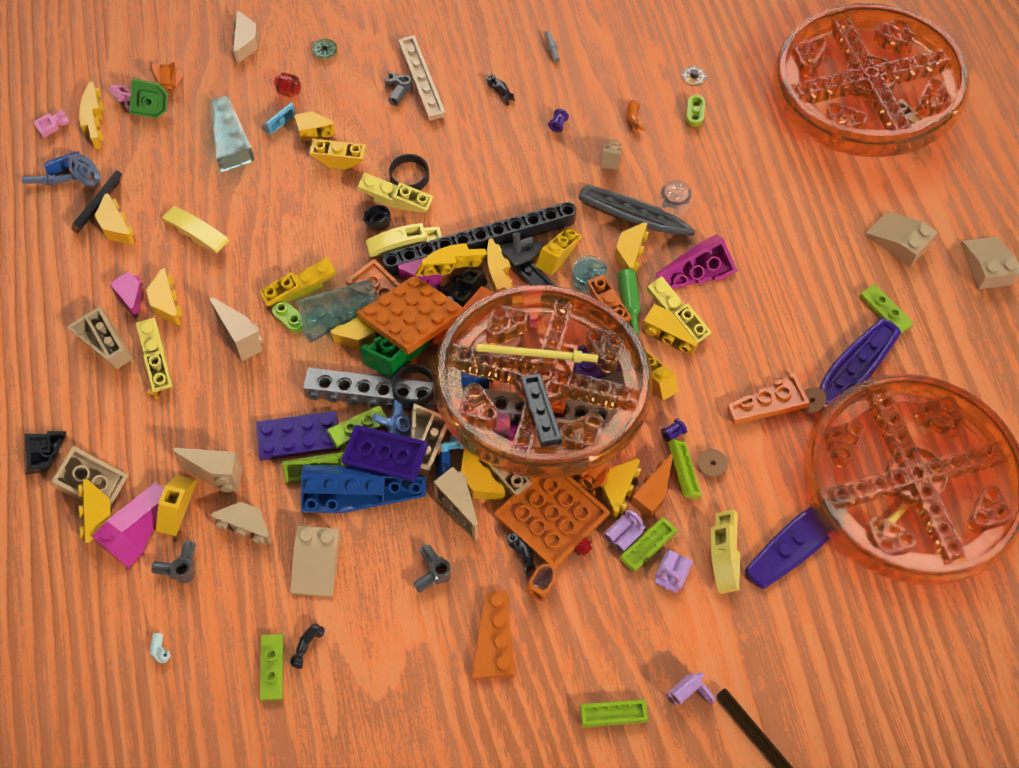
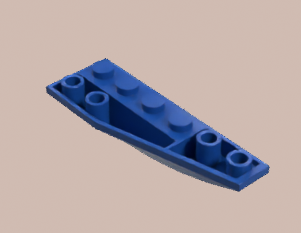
[301,465,426,513]

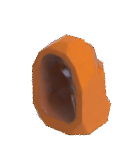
[526,564,557,602]

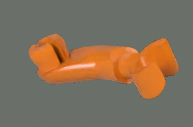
[626,100,645,135]

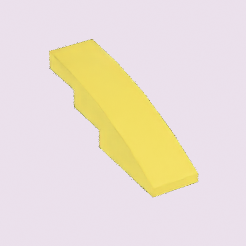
[162,206,229,253]

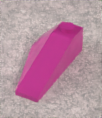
[656,234,738,289]
[92,482,164,569]

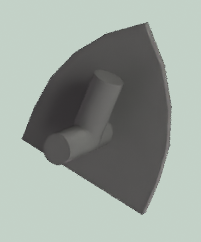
[500,232,543,266]

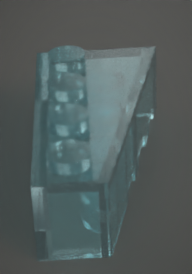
[211,95,254,172]
[297,279,378,343]

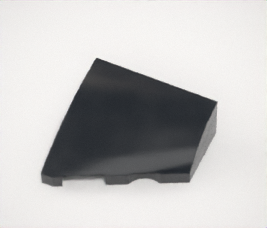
[435,268,487,306]
[24,431,66,474]

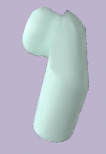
[150,633,170,663]

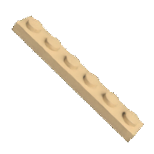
[398,35,446,121]

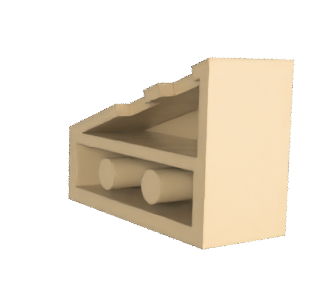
[67,306,134,369]
[410,404,451,479]

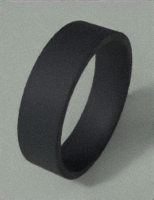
[389,154,429,190]
[392,364,436,407]

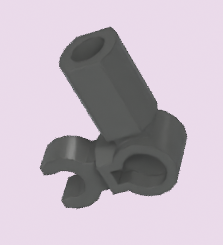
[384,72,412,106]

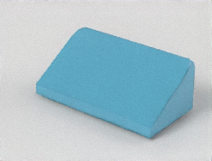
[262,102,295,135]

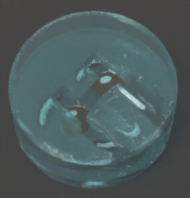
[572,255,607,292]

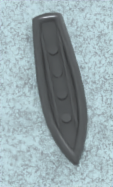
[578,184,695,235]

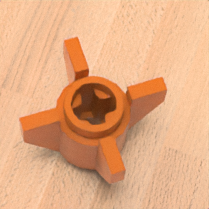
[150,61,182,92]
[574,460,608,499]

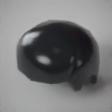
[363,204,391,231]

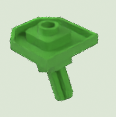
[129,78,168,118]

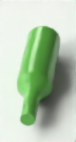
[617,269,641,337]

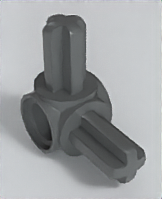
[151,540,196,583]
[413,544,451,593]

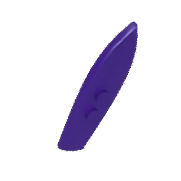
[819,318,901,410]
[745,496,849,589]

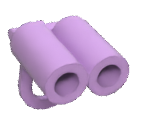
[603,510,646,554]
[655,550,693,593]
[665,672,715,706]

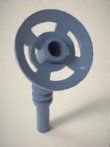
[22,154,100,186]

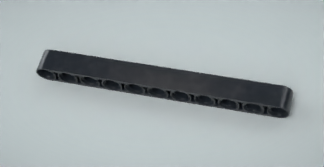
[383,202,576,276]

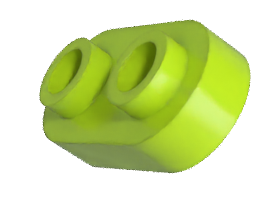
[686,95,706,127]
[272,301,305,333]

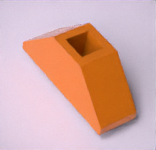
[587,274,632,327]

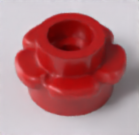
[574,537,593,556]

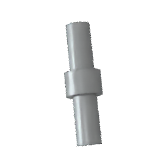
[544,31,560,62]

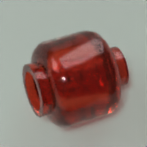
[274,72,301,98]

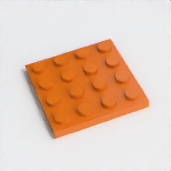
[356,276,467,354]
[494,461,611,569]

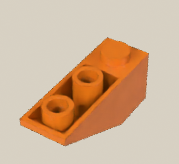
[631,454,673,519]

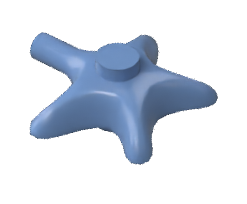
[372,400,411,437]

